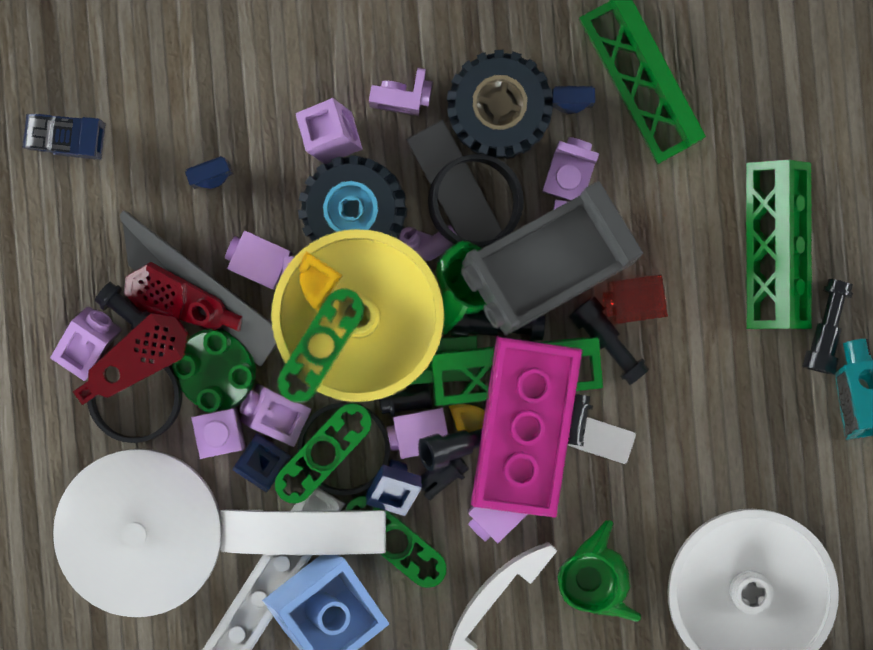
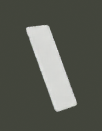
[568,417,636,464]

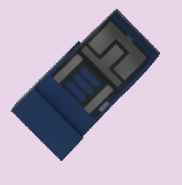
[22,114,106,160]

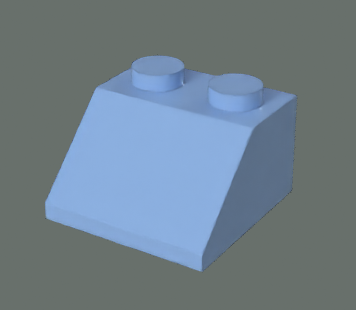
[262,555,389,650]

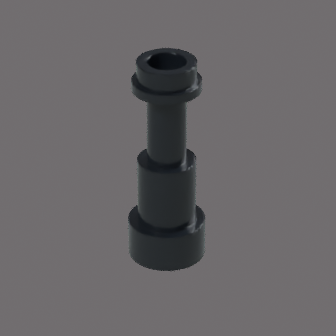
[802,279,853,375]
[95,282,175,356]
[569,295,649,385]
[451,310,545,342]
[418,429,482,471]

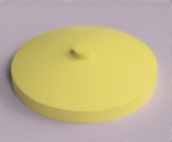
[271,229,444,402]

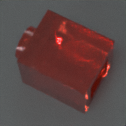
[603,274,668,325]

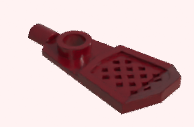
[124,262,243,331]
[73,313,189,405]

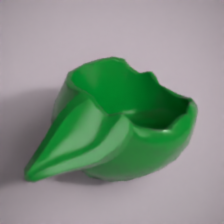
[434,241,486,335]
[557,520,641,622]

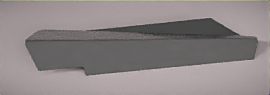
[120,210,277,366]

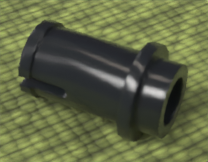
[379,383,432,417]
[568,394,593,446]
[421,457,469,501]

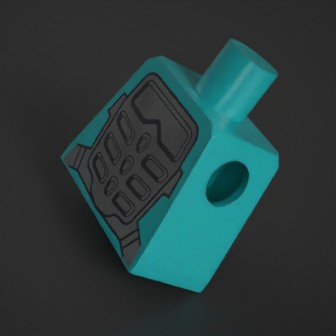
[835,338,873,440]

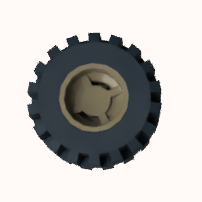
[447,50,553,159]

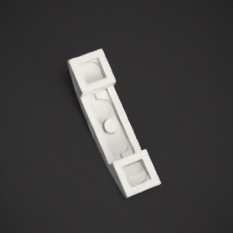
[220,510,386,555]
[448,542,557,650]

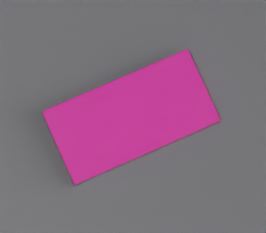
[471,337,582,518]

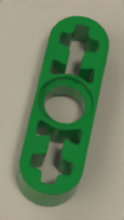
[278,289,364,403]
[275,403,372,504]
[345,495,447,588]

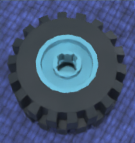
[298,155,408,242]

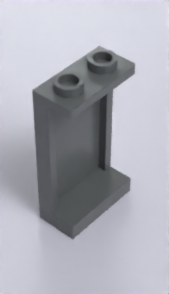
[462,181,643,336]

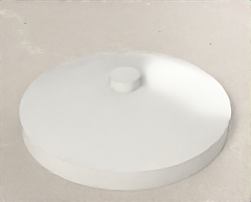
[53,449,221,617]
[667,508,839,650]

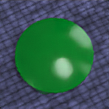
[172,329,256,413]

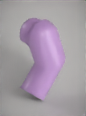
[397,225,457,261]

